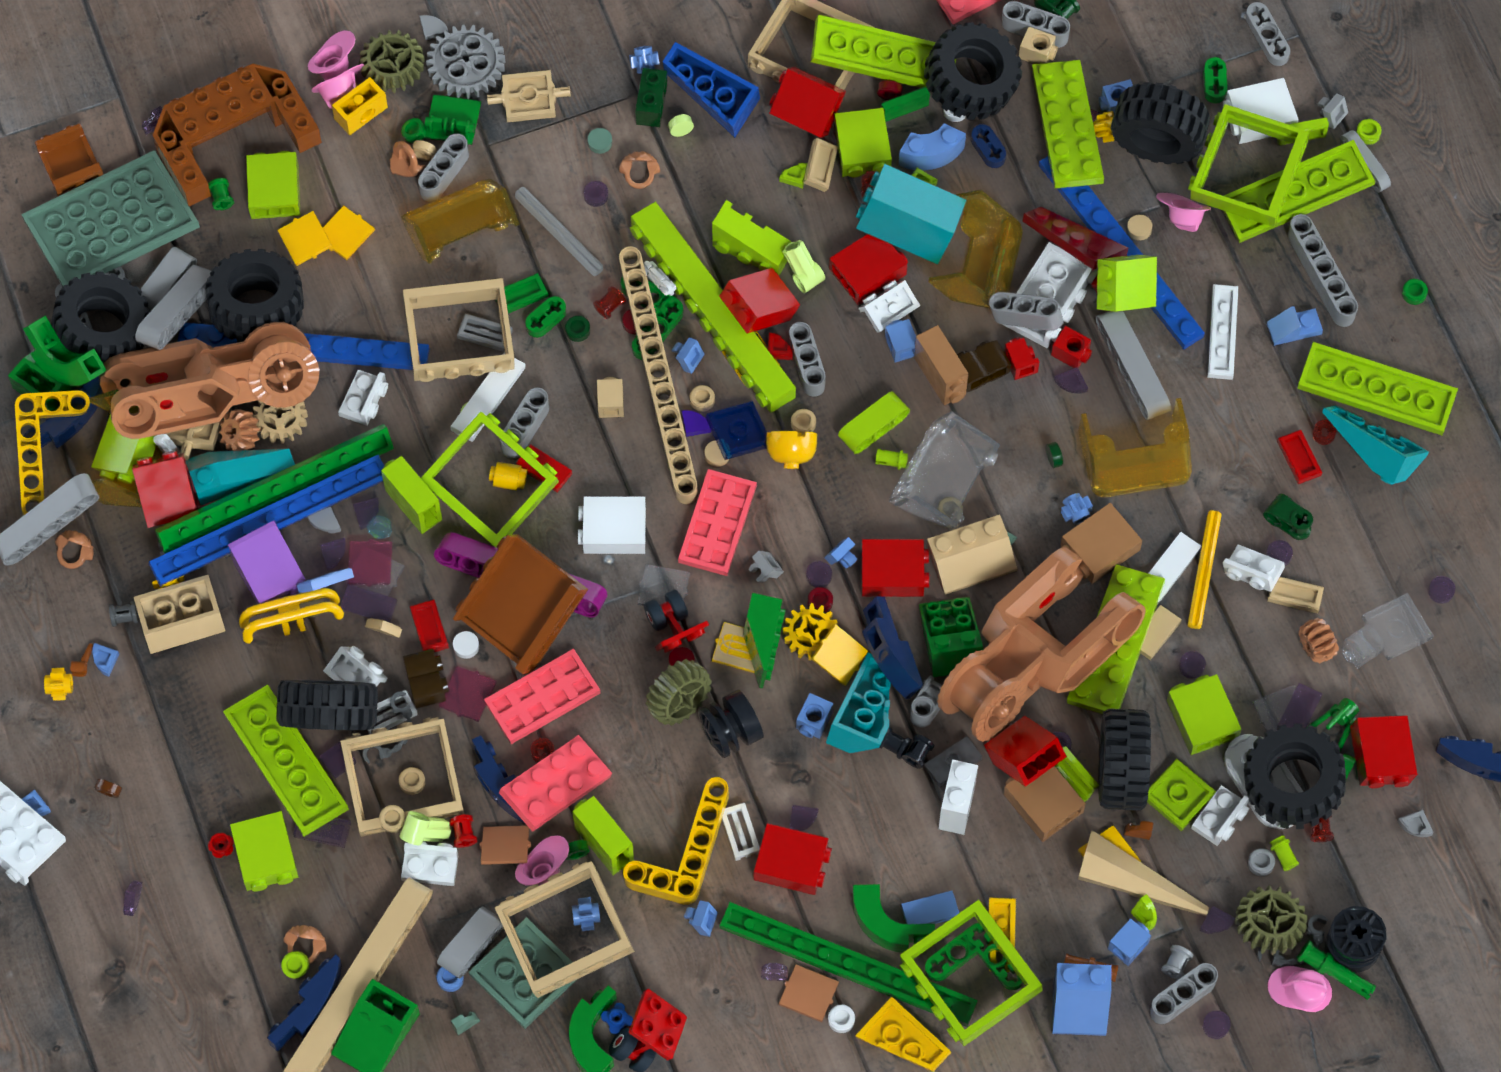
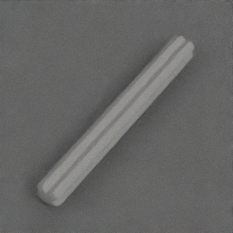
[515,187,603,276]

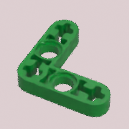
[620,277,683,360]
[925,923,1024,991]

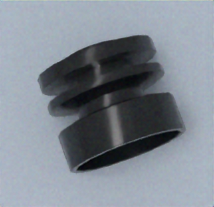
[698,690,764,758]
[1325,906,1387,973]

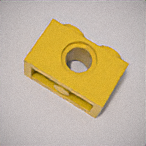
[332,77,388,136]

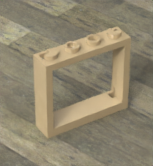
[748,0,875,90]
[403,278,515,382]
[340,717,464,837]
[495,861,635,998]

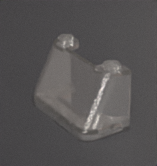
[889,411,1000,530]

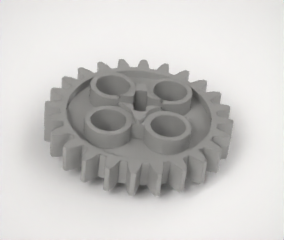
[426,24,506,99]

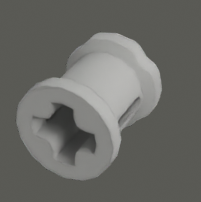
[1161,945,1193,980]

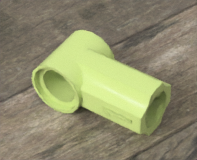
[782,240,826,293]
[399,811,451,845]

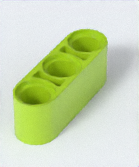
[838,391,910,454]

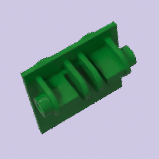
[424,94,482,145]

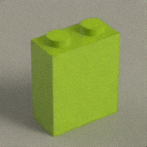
[834,108,892,177]
[246,151,301,219]
[1097,255,1157,312]
[91,414,157,484]
[381,456,442,534]
[1166,674,1242,755]
[573,796,634,876]
[230,811,299,892]

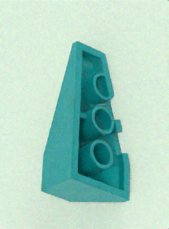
[1322,405,1429,484]
[186,449,295,505]
[826,653,891,753]

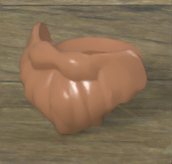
[390,141,425,177]
[619,151,660,189]
[55,530,94,569]
[283,925,327,963]

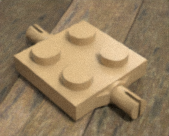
[487,70,571,122]
[165,417,224,460]

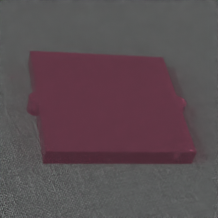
[348,539,393,587]
[439,666,497,722]

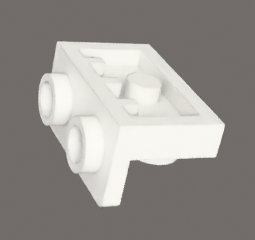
[858,280,920,333]
[338,370,388,426]
[1223,545,1285,592]
[323,646,388,687]
[1191,785,1250,846]
[401,841,459,886]

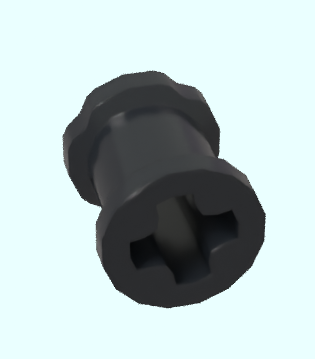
[879,727,912,759]
[902,734,935,769]

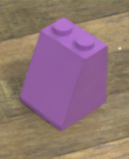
[228,521,306,604]

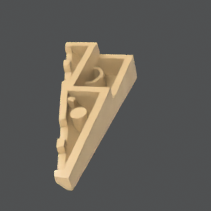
[1078,831,1209,916]

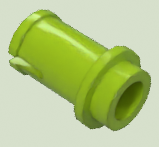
[875,448,908,470]
[1270,836,1299,871]

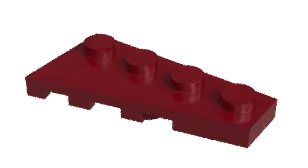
[1022,207,1129,270]

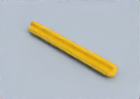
[1187,510,1222,629]

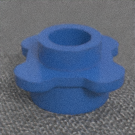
[601,1003,633,1034]

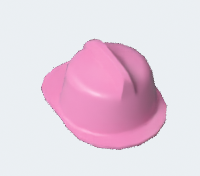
[308,31,355,81]
[312,64,364,109]
[1156,193,1211,232]
[515,835,569,886]
[1268,966,1332,1012]

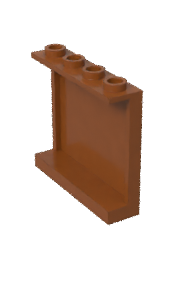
[453,534,588,674]

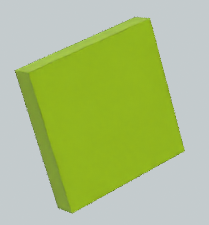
[1147,758,1216,831]

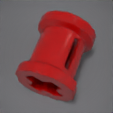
[449,814,477,848]

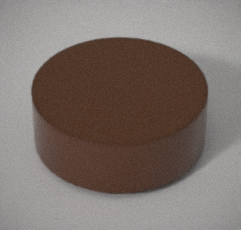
[94,779,122,798]

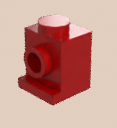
[1004,337,1040,380]

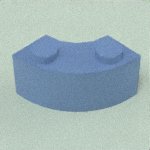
[899,123,966,171]

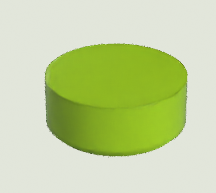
[1356,119,1382,145]
[281,951,310,979]

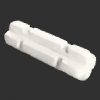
[644,261,676,296]
[153,434,180,454]

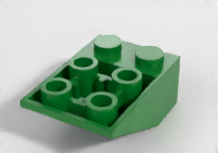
[8,350,77,411]
[743,593,786,689]
[919,597,983,677]
[331,979,420,1072]

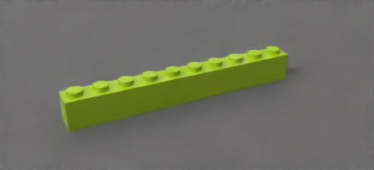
[630,201,796,413]

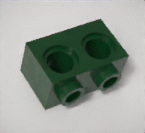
[635,68,668,128]

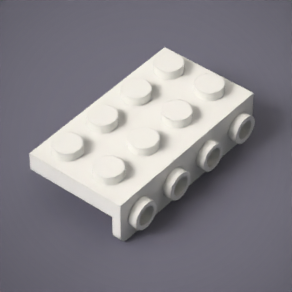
[1004,242,1097,348]
[0,781,66,886]

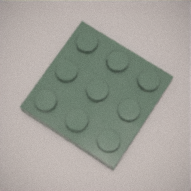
[469,917,576,1029]

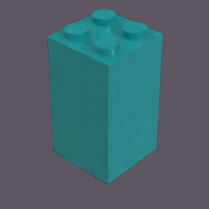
[856,164,966,264]

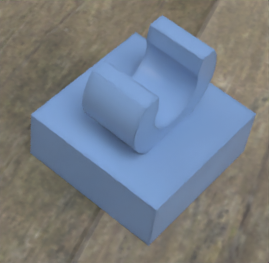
[672,337,705,374]
[824,537,858,569]
[684,900,718,937]

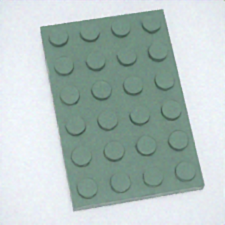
[21,150,200,287]

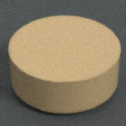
[412,140,437,161]
[1127,215,1152,240]
[690,385,715,412]
[791,409,816,435]
[705,440,730,467]
[399,767,425,795]
[379,805,406,833]

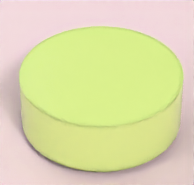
[668,114,694,137]

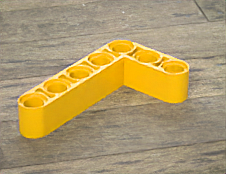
[15,391,90,515]
[623,777,729,905]

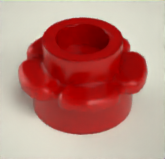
[208,833,234,858]

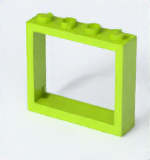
[1188,104,1309,227]
[421,412,559,548]
[899,900,1043,1046]

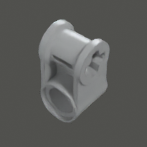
[910,675,942,728]

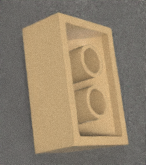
[927,514,1017,595]
[134,575,225,654]

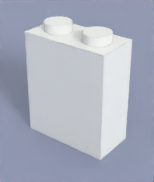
[1223,78,1298,144]
[578,497,646,554]
[939,759,978,835]

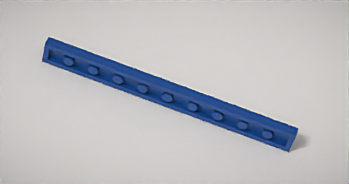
[1039,156,1205,350]
[177,323,430,370]
[148,455,384,586]

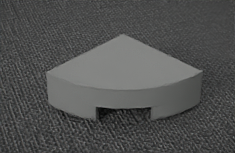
[420,15,449,40]
[307,507,341,533]
[1397,809,1434,837]

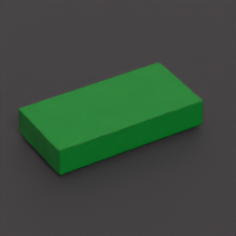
[881,87,930,122]
[495,273,548,314]

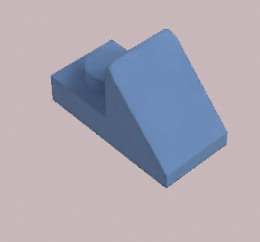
[1267,306,1323,346]

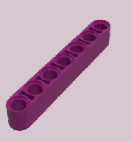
[434,532,608,618]

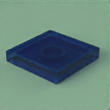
[705,401,767,460]

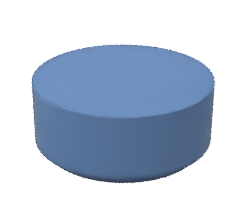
[437,967,464,992]

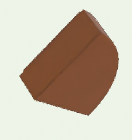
[1124,821,1153,840]

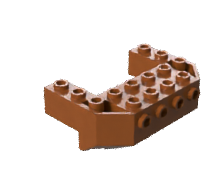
[153,64,322,206]

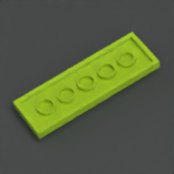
[811,15,956,88]
[1031,60,1104,188]
[1223,140,1375,243]
[1297,342,1458,436]
[1067,564,1165,714]
[223,685,349,837]

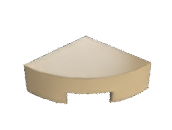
[365,618,402,638]

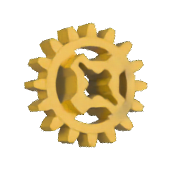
[783,603,838,661]

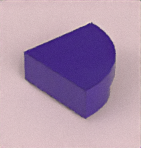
[682,410,711,437]

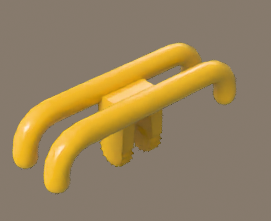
[239,588,344,644]

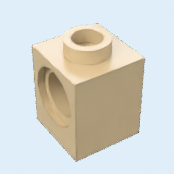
[1019,27,1058,64]
[597,377,624,418]

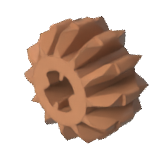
[217,409,261,451]
[1298,618,1339,664]

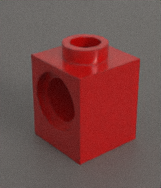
[1051,326,1092,370]

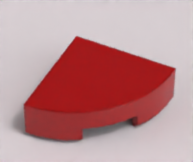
[768,332,793,360]

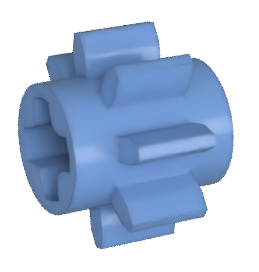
[629,46,660,74]
[1061,493,1093,525]
[572,897,600,931]

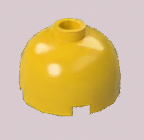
[766,431,817,469]

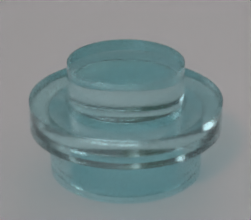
[367,516,392,539]

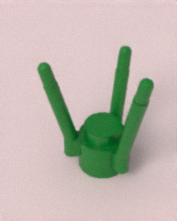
[1305,698,1359,752]

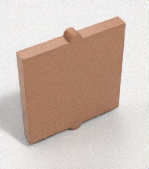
[479,825,531,865]
[779,964,839,1022]

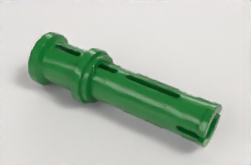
[1296,940,1376,1000]

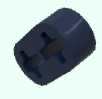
[971,124,1006,168]

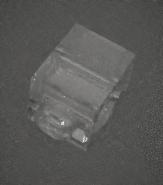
[1342,623,1385,669]

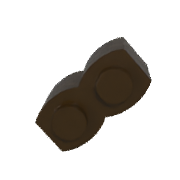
[957,340,1011,392]
[403,649,449,709]

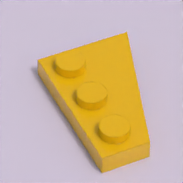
[855,997,951,1072]

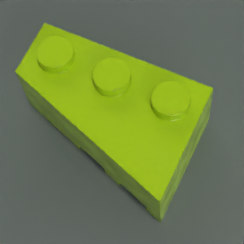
[712,200,791,276]

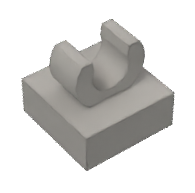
[1318,93,1348,129]
[749,551,784,583]

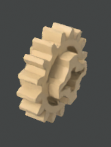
[253,400,308,444]

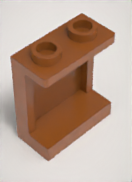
[35,124,103,196]

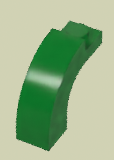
[23,315,106,386]
[852,884,935,953]
[569,985,617,1072]

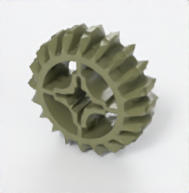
[359,30,425,94]
[645,659,712,726]
[1235,885,1308,956]

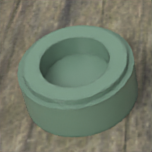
[588,128,612,154]

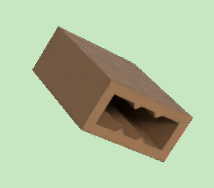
[914,325,968,406]
[1061,503,1142,584]
[1003,766,1086,842]

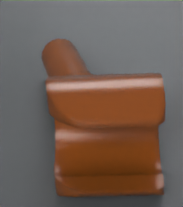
[70,643,93,677]

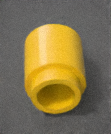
[489,462,527,491]

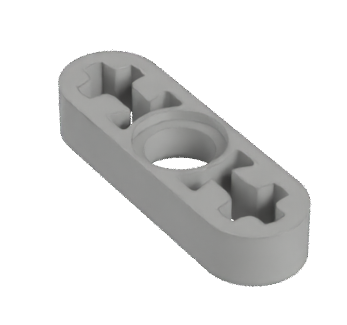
[1245,2,1290,66]
[1340,130,1391,193]

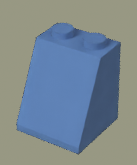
[1052,963,1111,1036]

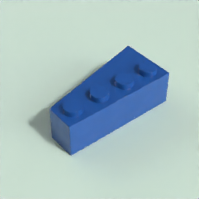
[662,42,760,138]

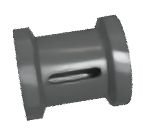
[109,601,139,627]

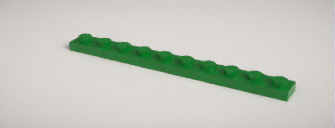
[155,424,394,554]
[719,902,978,1027]

